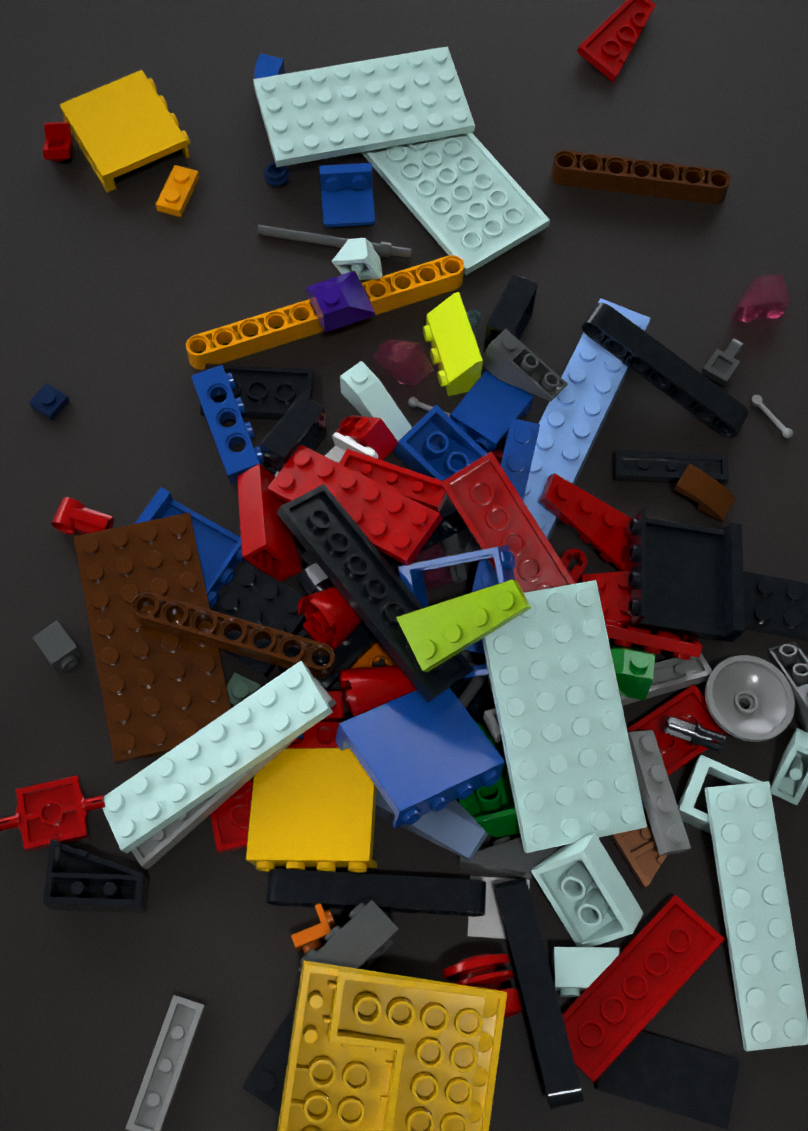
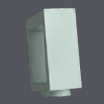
[678,755,771,834]

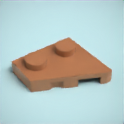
[611,815,668,889]

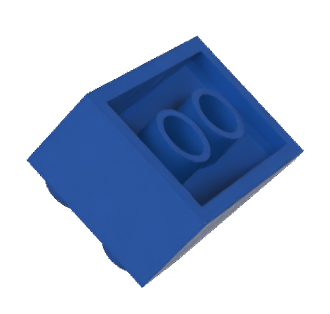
[393,404,488,481]

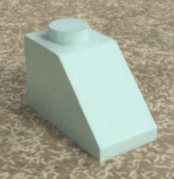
[332,238,383,280]
[770,728,808,805]
[551,947,619,997]

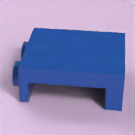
[450,369,534,453]

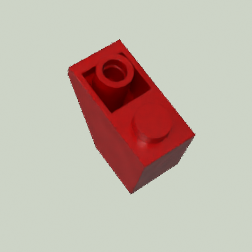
[336,415,398,461]

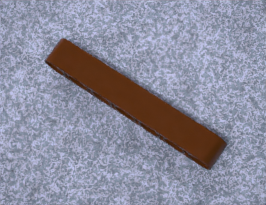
[551,150,731,204]
[132,592,335,678]

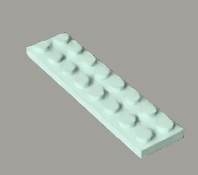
[102,661,333,853]
[705,781,808,1051]

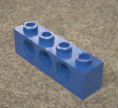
[191,365,264,484]

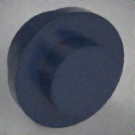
[264,161,289,187]

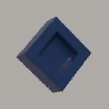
[29,382,70,421]

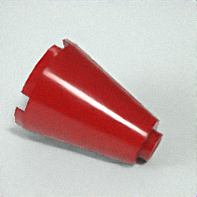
[298,586,362,650]
[338,666,417,719]

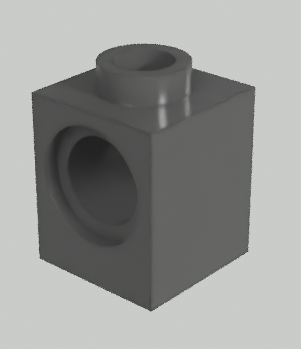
[32,621,83,674]

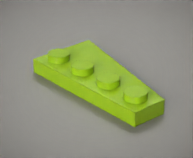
[396,579,531,672]

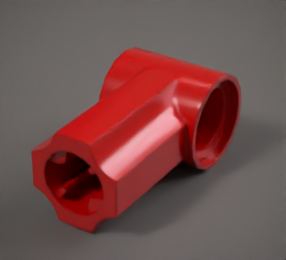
[51,497,114,535]

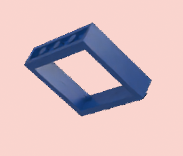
[398,545,515,678]

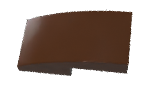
[674,464,736,522]

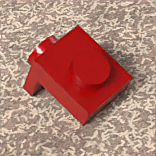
[42,122,73,162]

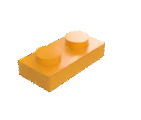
[156,165,200,217]

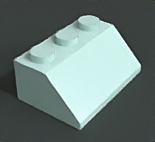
[531,833,643,947]

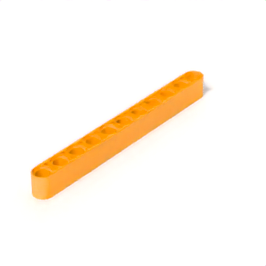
[186,255,464,370]

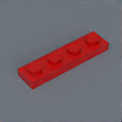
[339,449,448,513]

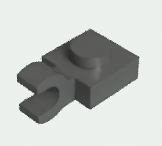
[702,338,743,387]

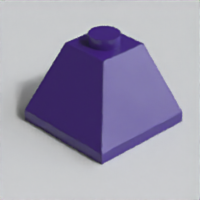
[305,271,375,333]

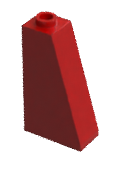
[237,464,302,582]

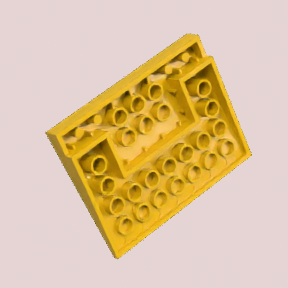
[277,960,507,1131]

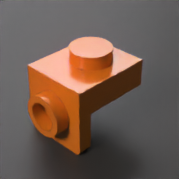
[291,903,336,954]

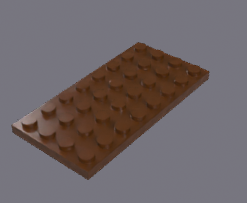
[73,512,231,765]

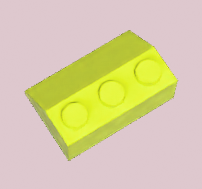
[423,292,483,396]

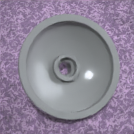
[705,655,795,742]

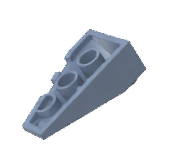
[375,789,488,861]

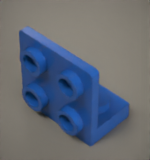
[320,163,375,228]

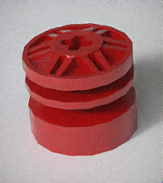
[442,954,523,1018]

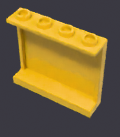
[59,70,191,193]
[246,748,377,873]

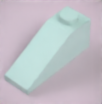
[340,361,412,441]

